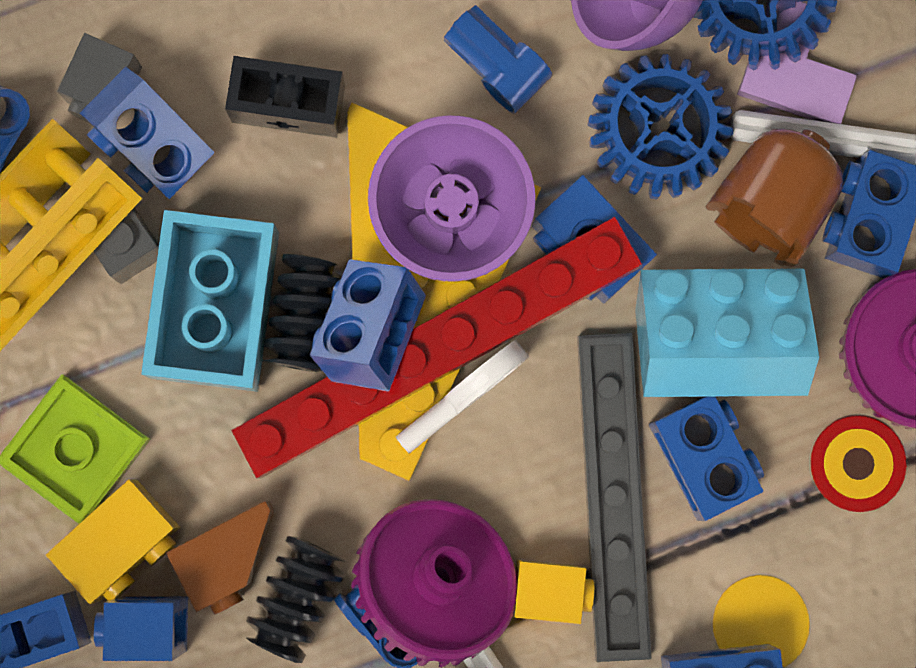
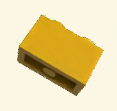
[46,479,181,604]

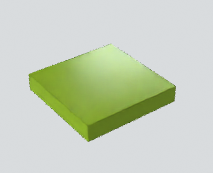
[0,374,151,524]

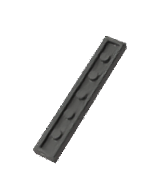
[577,333,652,662]

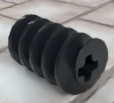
[262,254,342,372]
[246,536,347,663]

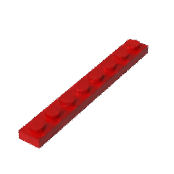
[231,217,642,479]

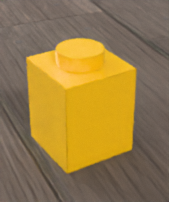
[513,560,594,624]

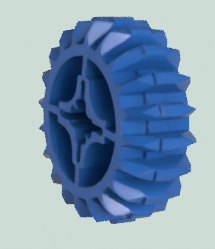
[693,0,837,71]
[588,54,733,199]

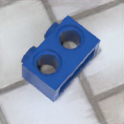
[80,66,215,199]
[822,150,916,279]
[310,259,426,391]
[648,396,764,521]
[0,591,92,668]
[94,596,188,661]

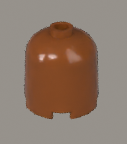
[705,129,843,267]

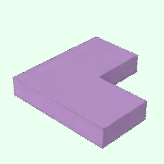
[737,0,857,124]

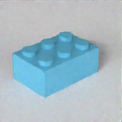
[141,210,279,392]
[635,269,819,397]

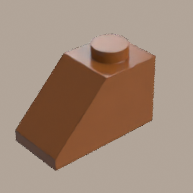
[166,501,275,615]

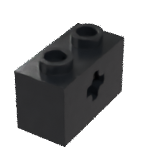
[225,56,345,138]

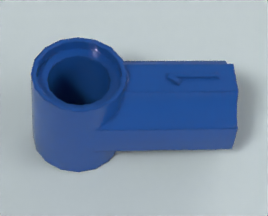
[444,5,553,114]

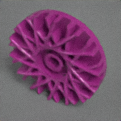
[839,269,916,430]
[351,499,518,667]

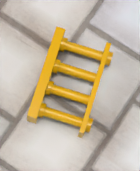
[0,118,142,351]

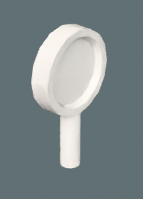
[395,340,529,453]

